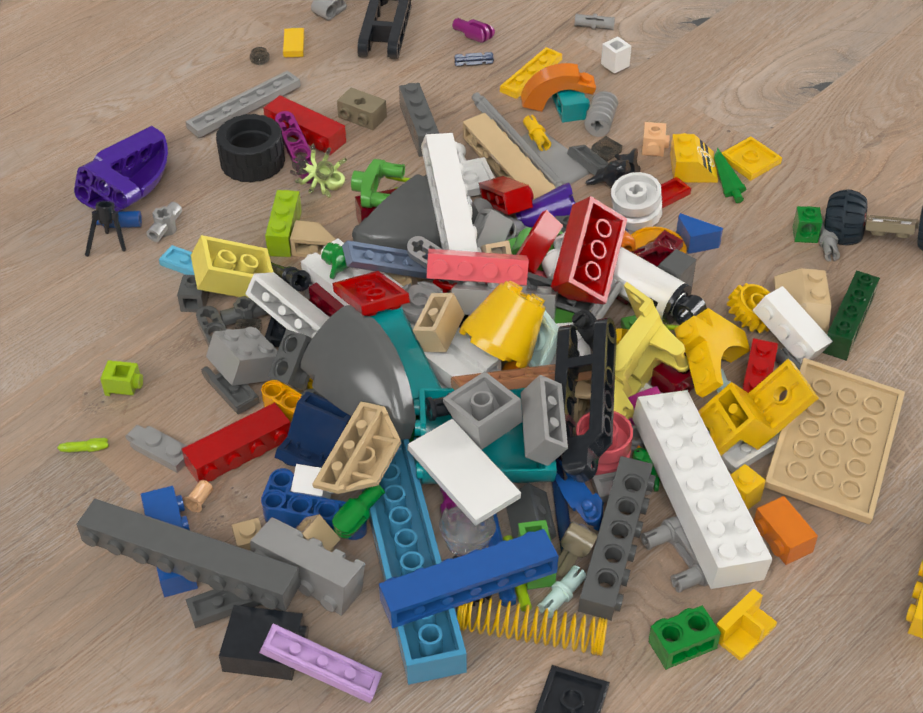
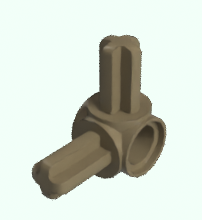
[556,521,598,577]

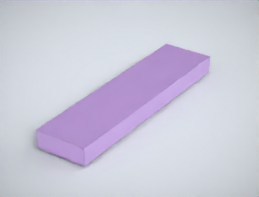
[259,624,382,703]

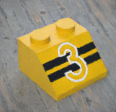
[670,133,718,183]

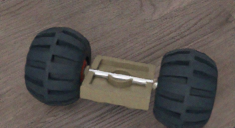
[824,189,923,251]

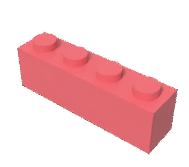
[426,249,529,285]

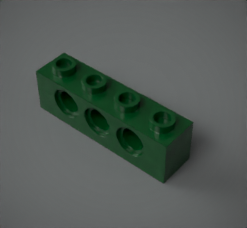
[823,270,880,361]

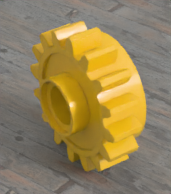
[727,283,770,333]

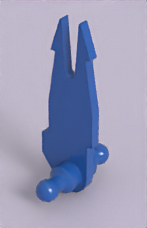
[554,459,603,531]

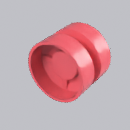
[576,411,633,475]

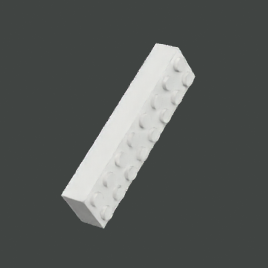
[632,390,772,589]

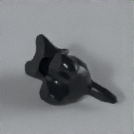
[585,148,641,188]

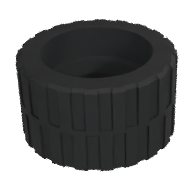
[216,114,285,183]

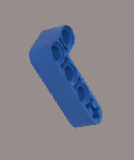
[261,468,367,540]

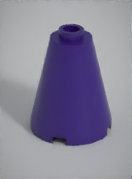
[516,182,575,228]

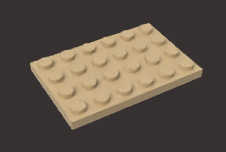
[764,358,905,525]

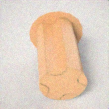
[183,480,213,512]

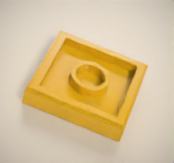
[721,136,782,181]

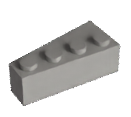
[451,281,558,322]
[250,517,365,616]

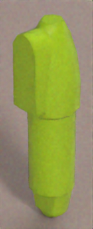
[57,438,109,453]

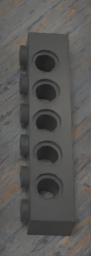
[578,456,656,621]

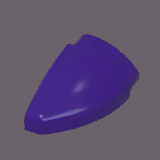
[74,126,168,211]

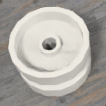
[611,172,662,231]

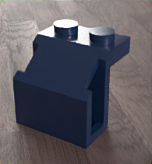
[274,391,351,468]

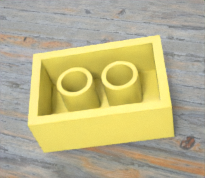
[190,235,273,298]

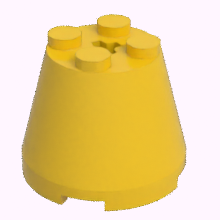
[459,280,546,368]

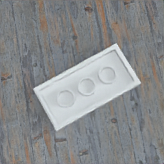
[408,419,521,526]

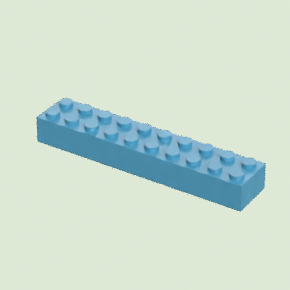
[362,439,467,685]

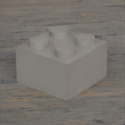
[206,327,277,386]

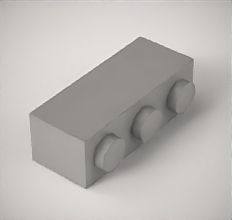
[521,375,568,466]

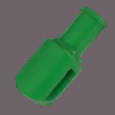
[332,485,385,539]

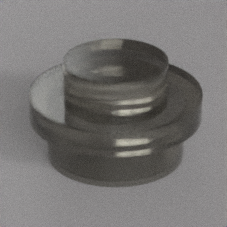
[250,47,270,65]

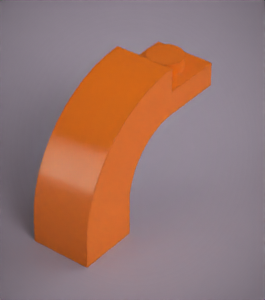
[521,63,596,112]

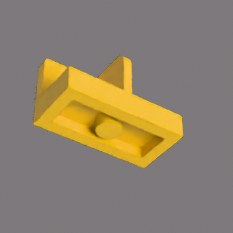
[716,588,777,660]

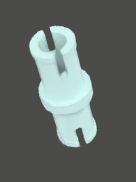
[537,565,586,618]

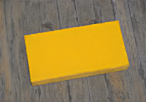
[283,28,305,58]

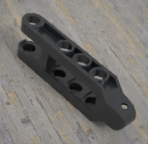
[357,0,412,59]
[554,317,617,483]

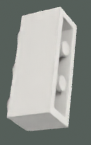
[753,286,833,364]

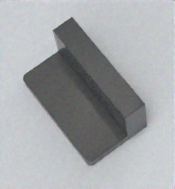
[506,483,557,540]

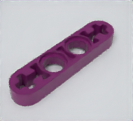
[275,111,318,184]

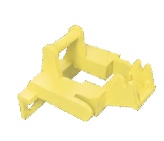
[614,282,689,425]

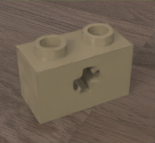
[337,87,387,130]

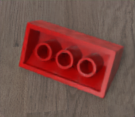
[551,196,627,305]

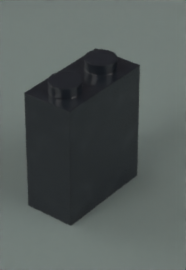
[219,605,309,681]

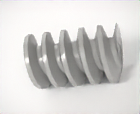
[584,91,618,137]

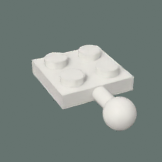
[458,143,495,197]

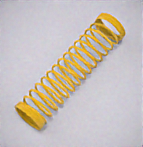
[457,598,608,657]

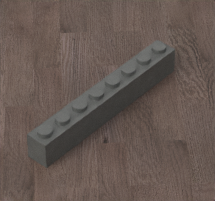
[76,498,301,612]

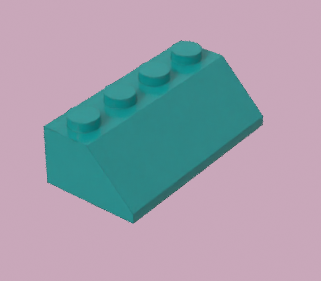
[364,307,441,402]

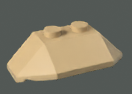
[773,268,831,334]
[312,402,401,494]

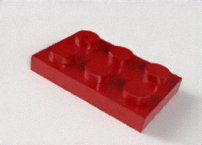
[332,271,410,316]

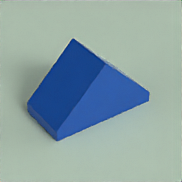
[676,213,723,254]

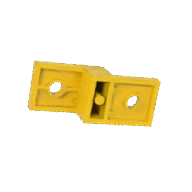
[698,359,819,456]

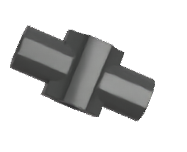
[220,296,268,328]

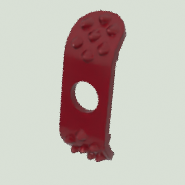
[631,238,676,257]

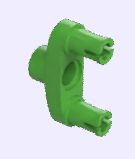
[351,159,405,208]

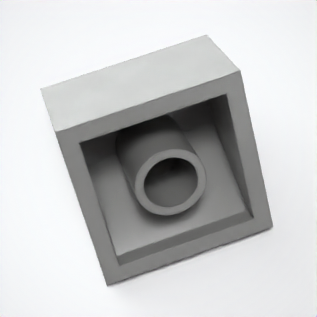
[443,371,523,450]

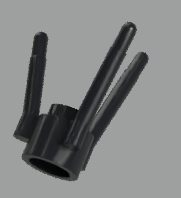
[85,201,126,257]

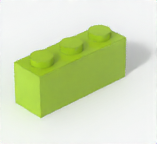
[265,190,302,257]

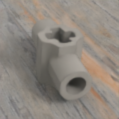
[147,202,182,242]

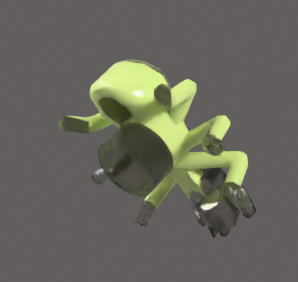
[290,144,347,198]

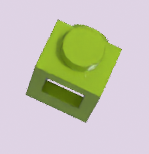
[100,360,143,396]

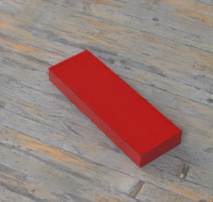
[516,210,563,274]

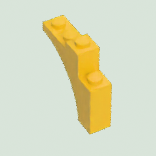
[674,308,751,398]

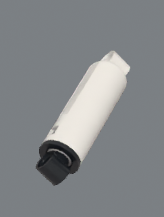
[554,232,707,325]

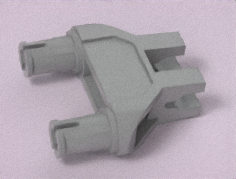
[641,517,709,593]

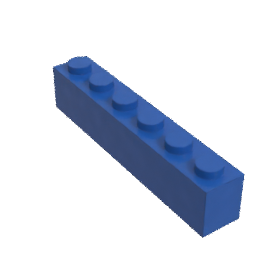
[379,529,558,629]

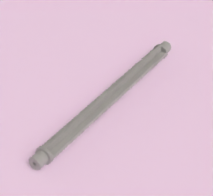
[472,92,564,188]

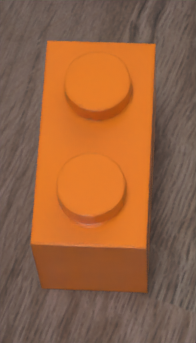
[754,496,818,565]

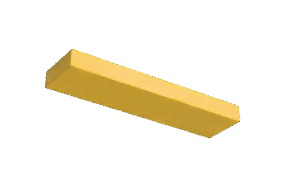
[500,47,563,99]

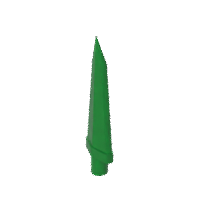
[714,148,747,203]

